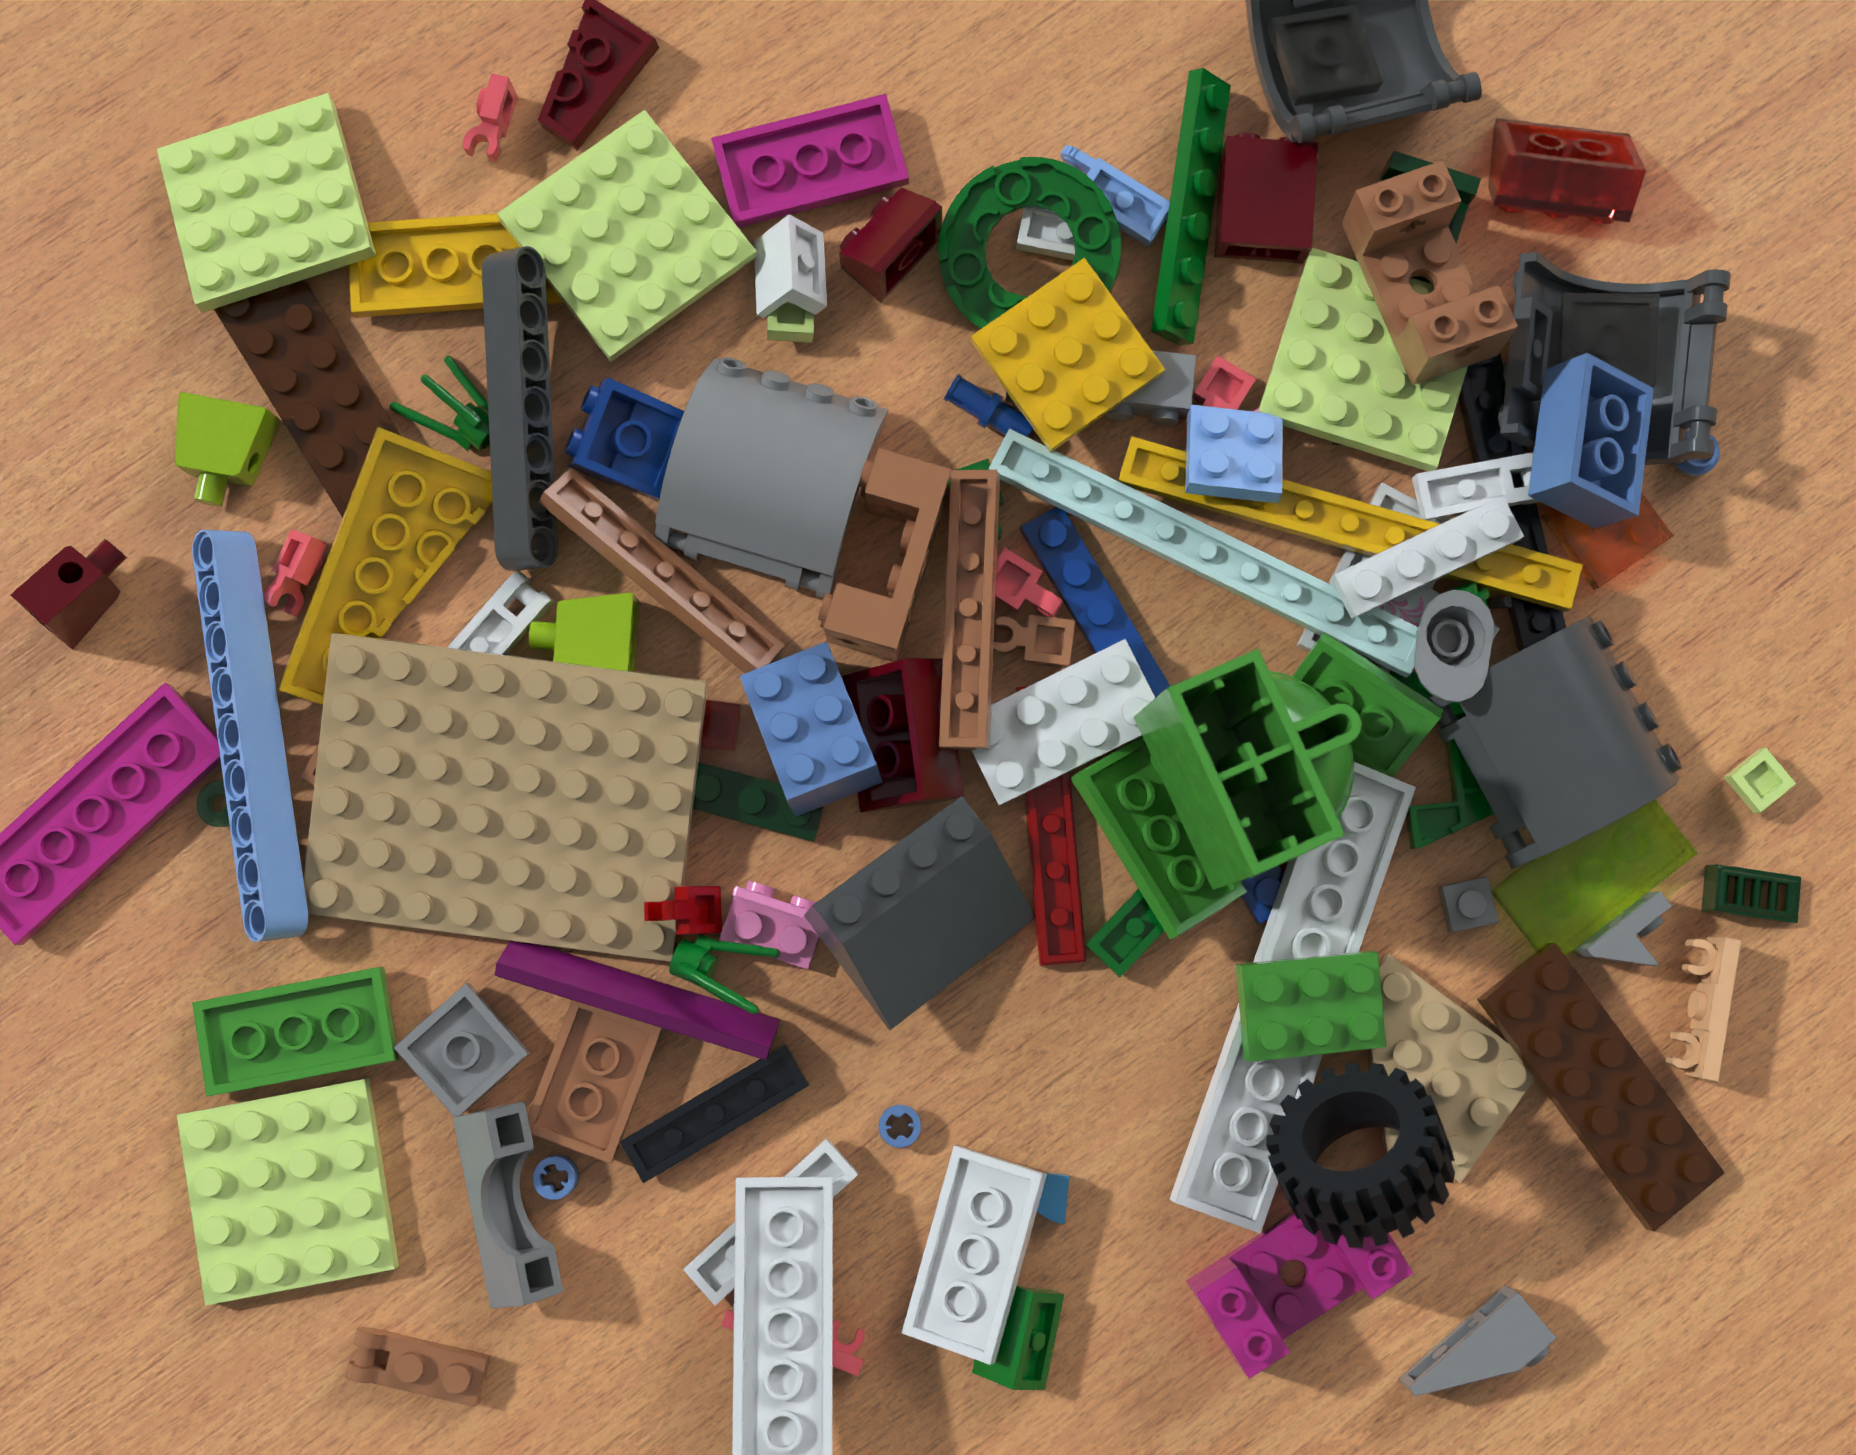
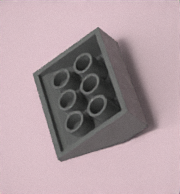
[804,796,1036,1030]

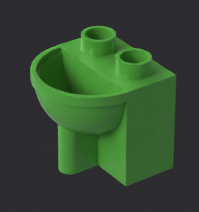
[1134,648,1361,890]

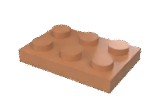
[528,1000,663,1164]

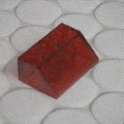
[1488,118,1646,224]

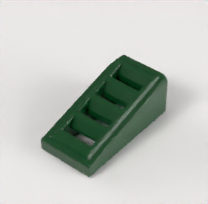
[1701,864,1801,923]

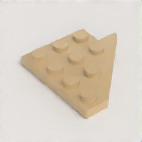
[1367,954,1535,1183]

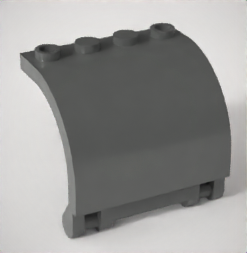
[1246,0,1482,143]
[1498,252,1731,465]
[1428,615,1682,869]

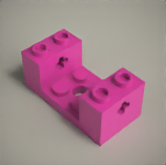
[1186,1213,1414,1379]

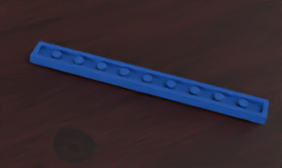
[1020,507,1284,925]

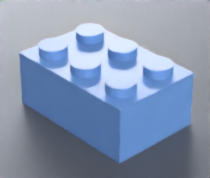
[1528,353,1654,529]
[739,641,883,817]

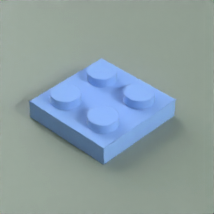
[1185,405,1283,503]

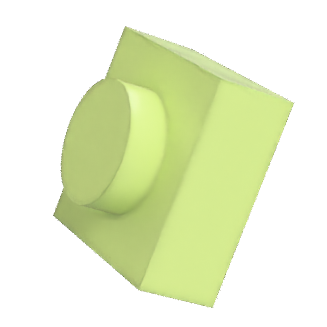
[767,301,814,343]
[1723,747,1796,814]

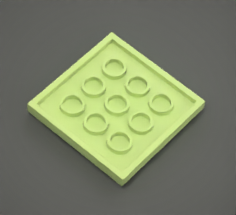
[157,93,376,313]
[497,110,757,362]
[1258,248,1468,471]
[177,1078,399,1306]

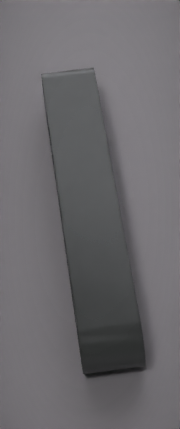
[482,246,558,571]

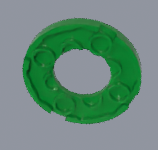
[938,157,1122,329]

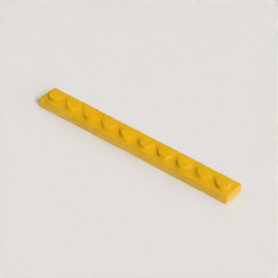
[1118,436,1583,612]

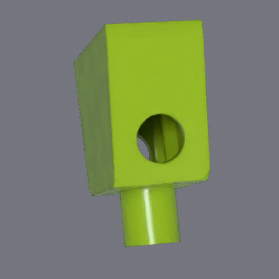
[175,392,280,507]
[529,593,639,672]

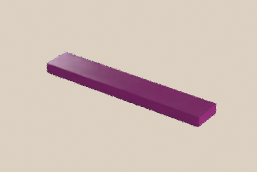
[494,941,780,1060]

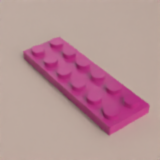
[0,683,221,945]

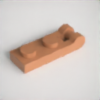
[345,1327,491,1407]

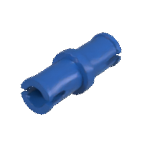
[943,374,1033,437]

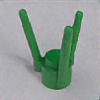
[390,356,490,451]
[669,934,780,1014]

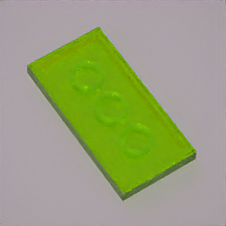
[1491,799,1698,956]

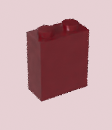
[1214,132,1318,264]

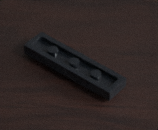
[620,1044,810,1183]

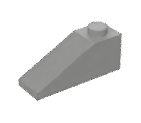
[1398,1285,1556,1396]

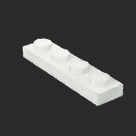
[1331,495,1524,619]
[683,1138,858,1306]

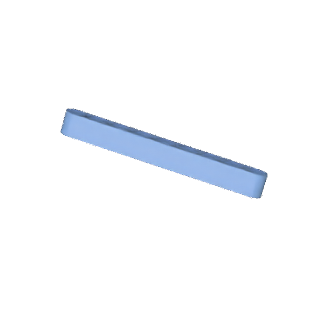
[192,530,308,942]

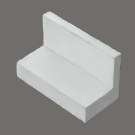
[754,214,827,318]

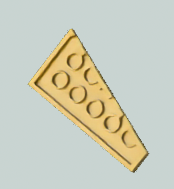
[278,427,493,705]

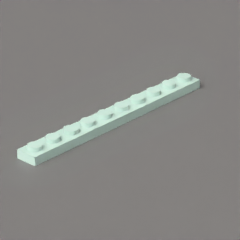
[988,429,1418,678]

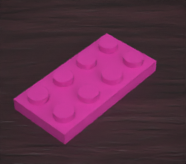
[711,94,909,228]

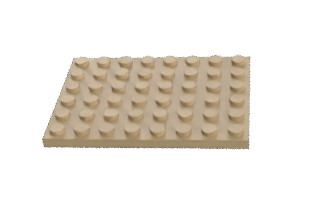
[304,633,708,962]

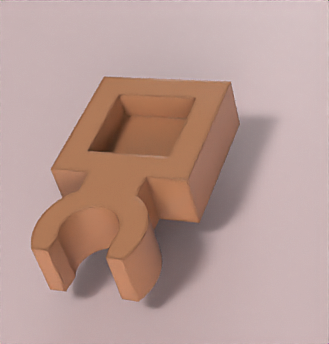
[993,614,1075,668]

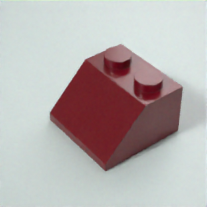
[839,187,942,303]

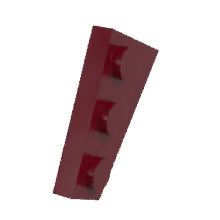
[538,0,659,151]

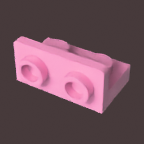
[719,880,820,970]

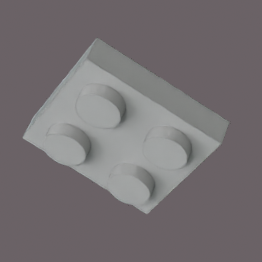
[394,983,531,1117]

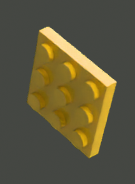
[970,258,1166,453]

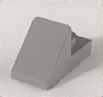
[1572,891,1672,966]

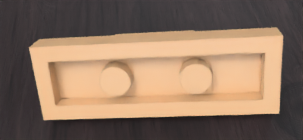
[1666,937,1742,1082]

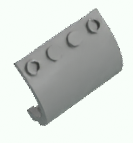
[654,358,888,598]

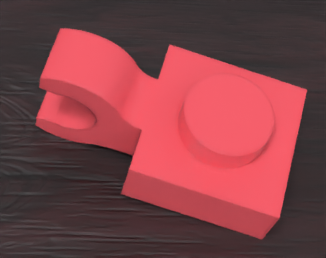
[463,73,518,162]
[1186,355,1256,435]
[263,529,327,617]
[995,547,1063,617]

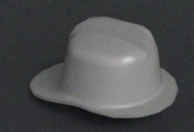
[1414,590,1494,702]

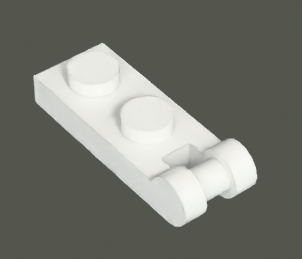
[1412,452,1539,521]
[448,571,554,655]

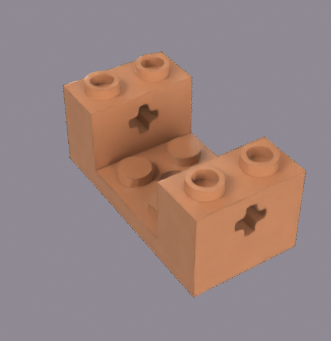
[1341,160,1518,386]
[818,448,951,661]

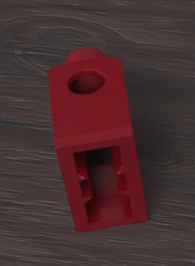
[10,539,127,650]

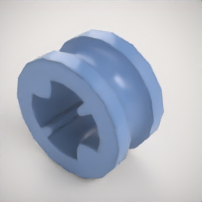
[879,1105,921,1148]
[533,1154,579,1200]

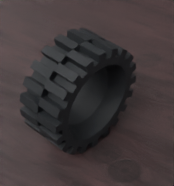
[1266,1063,1455,1248]

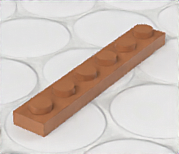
[538,467,785,673]
[939,469,1000,750]

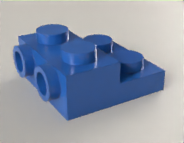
[564,377,684,501]

